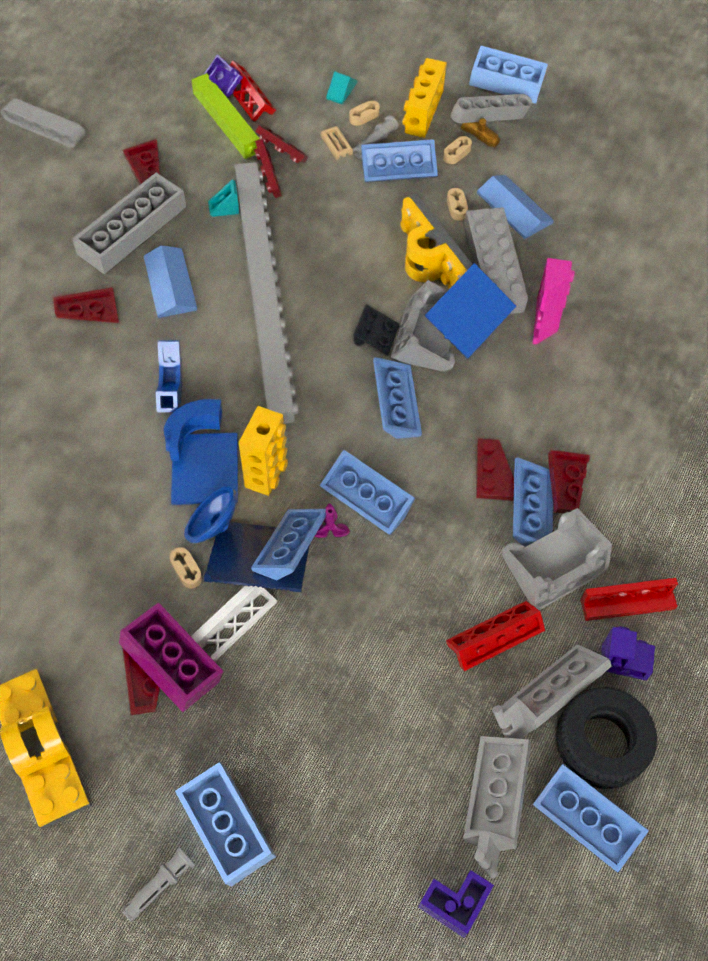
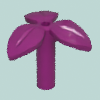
[315,503,350,538]

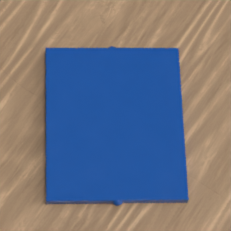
[424,263,517,359]
[171,433,238,505]

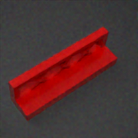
[230,60,276,122]
[580,578,678,621]
[446,601,545,671]

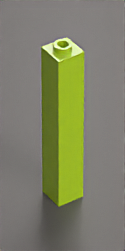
[191,73,259,159]

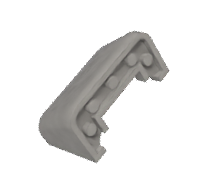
[391,280,455,372]
[502,508,612,610]

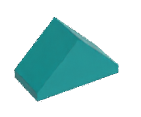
[326,71,357,105]
[208,179,239,217]

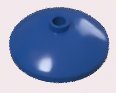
[184,486,237,543]

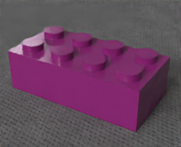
[119,602,223,712]

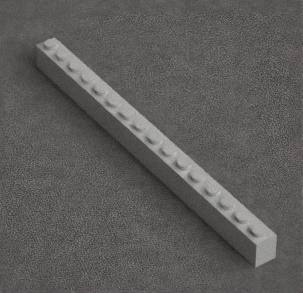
[235,162,298,424]

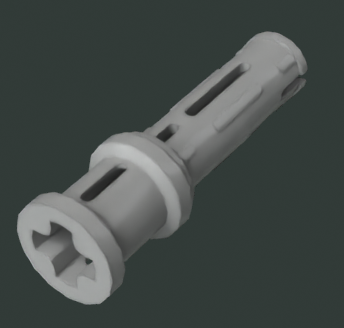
[353,115,399,158]
[120,848,195,922]

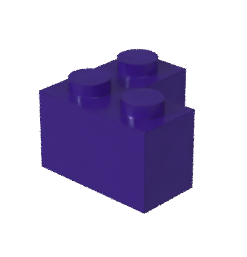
[601,626,655,681]
[418,870,494,938]

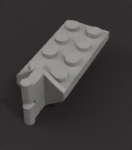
[492,644,612,739]
[463,736,531,878]

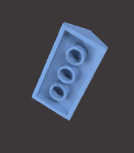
[361,139,438,182]
[477,175,554,239]
[144,245,197,318]
[373,357,422,439]
[320,450,415,535]
[513,457,553,547]
[251,509,326,580]
[533,764,649,872]

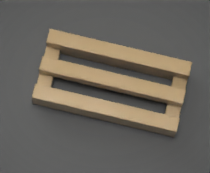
[321,126,353,160]

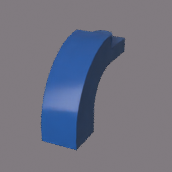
[155,340,182,412]
[163,399,223,461]

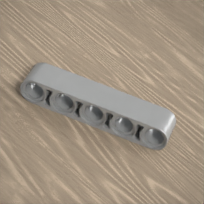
[450,94,532,123]
[1,98,85,148]

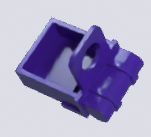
[203,54,243,98]

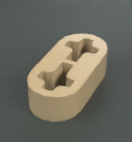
[349,101,380,126]
[443,136,472,164]
[447,188,468,221]
[170,547,202,589]

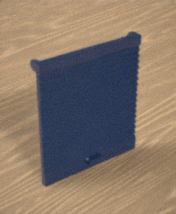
[204,522,310,592]

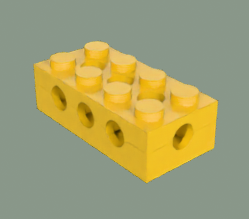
[403,58,447,138]
[239,406,288,496]

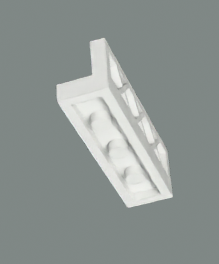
[191,585,277,662]

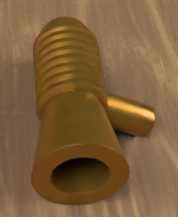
[461,118,501,148]

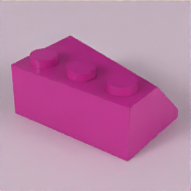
[532,258,575,345]

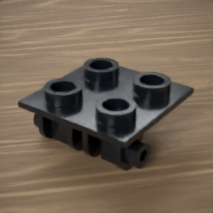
[353,304,400,355]

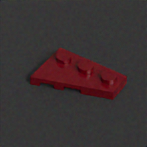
[255,125,309,164]
[122,139,160,185]
[254,139,282,199]
[53,287,119,323]
[476,438,514,501]
[548,450,591,513]
[122,647,160,715]

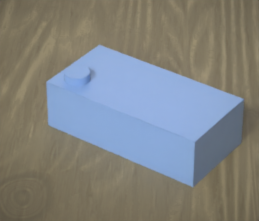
[469,46,548,103]
[175,762,276,887]

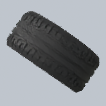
[556,687,657,789]

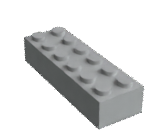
[72,173,186,274]
[464,207,528,314]

